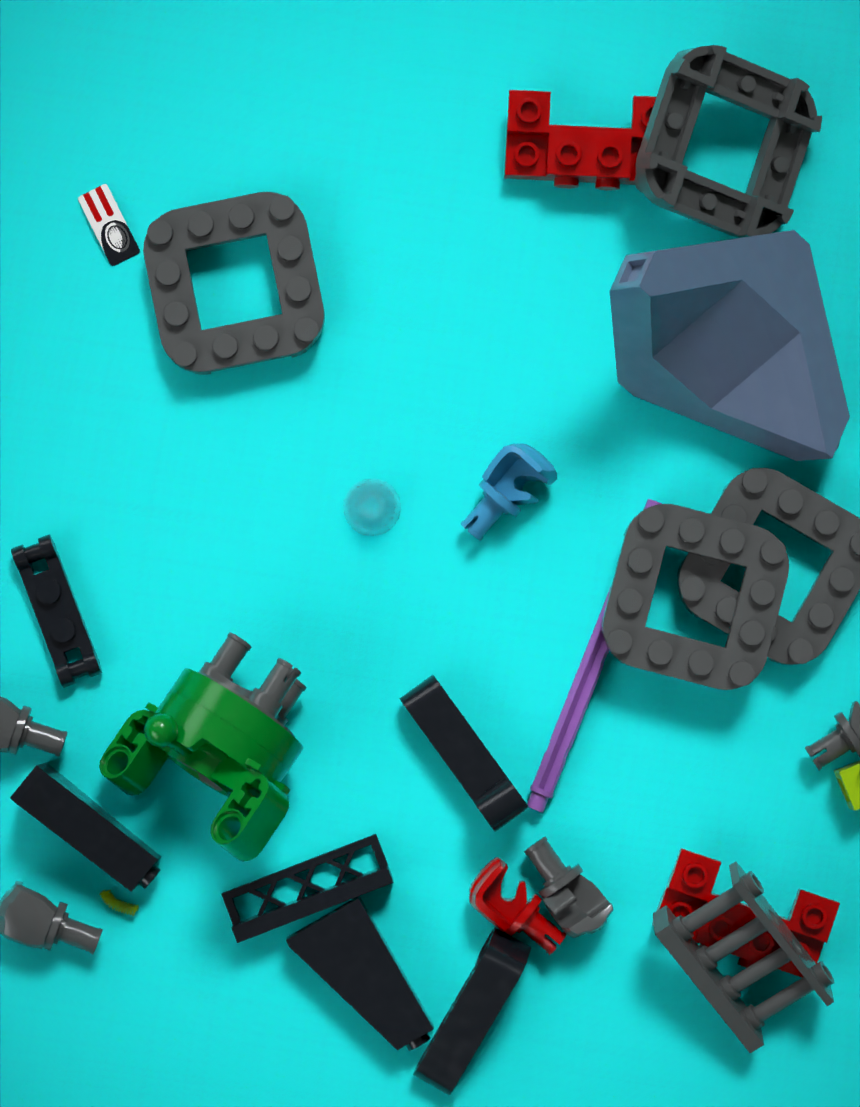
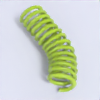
[99,890,139,916]

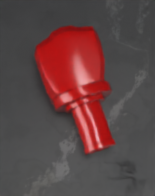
[469,857,567,955]

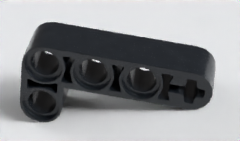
[399,675,529,832]
[413,927,531,1095]

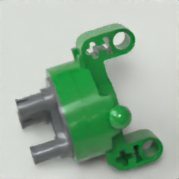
[99,632,307,861]

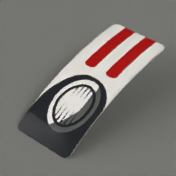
[78,184,140,266]

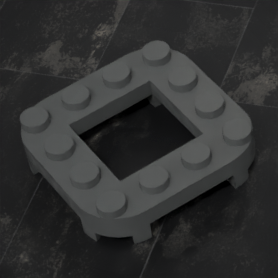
[635,45,822,238]
[143,192,325,375]
[677,468,860,665]
[601,504,789,690]

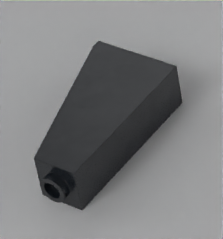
[10,762,161,892]
[286,896,434,1051]

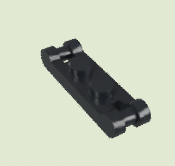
[11,534,103,688]

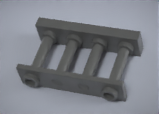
[653,862,834,1053]

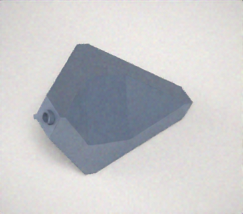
[610,230,850,461]

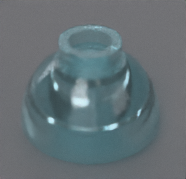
[343,479,401,536]

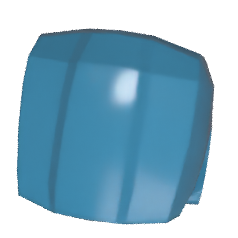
[460,444,557,541]

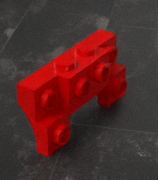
[504,90,656,190]
[652,848,840,978]

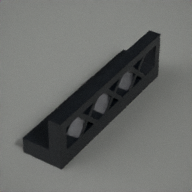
[221,834,394,943]

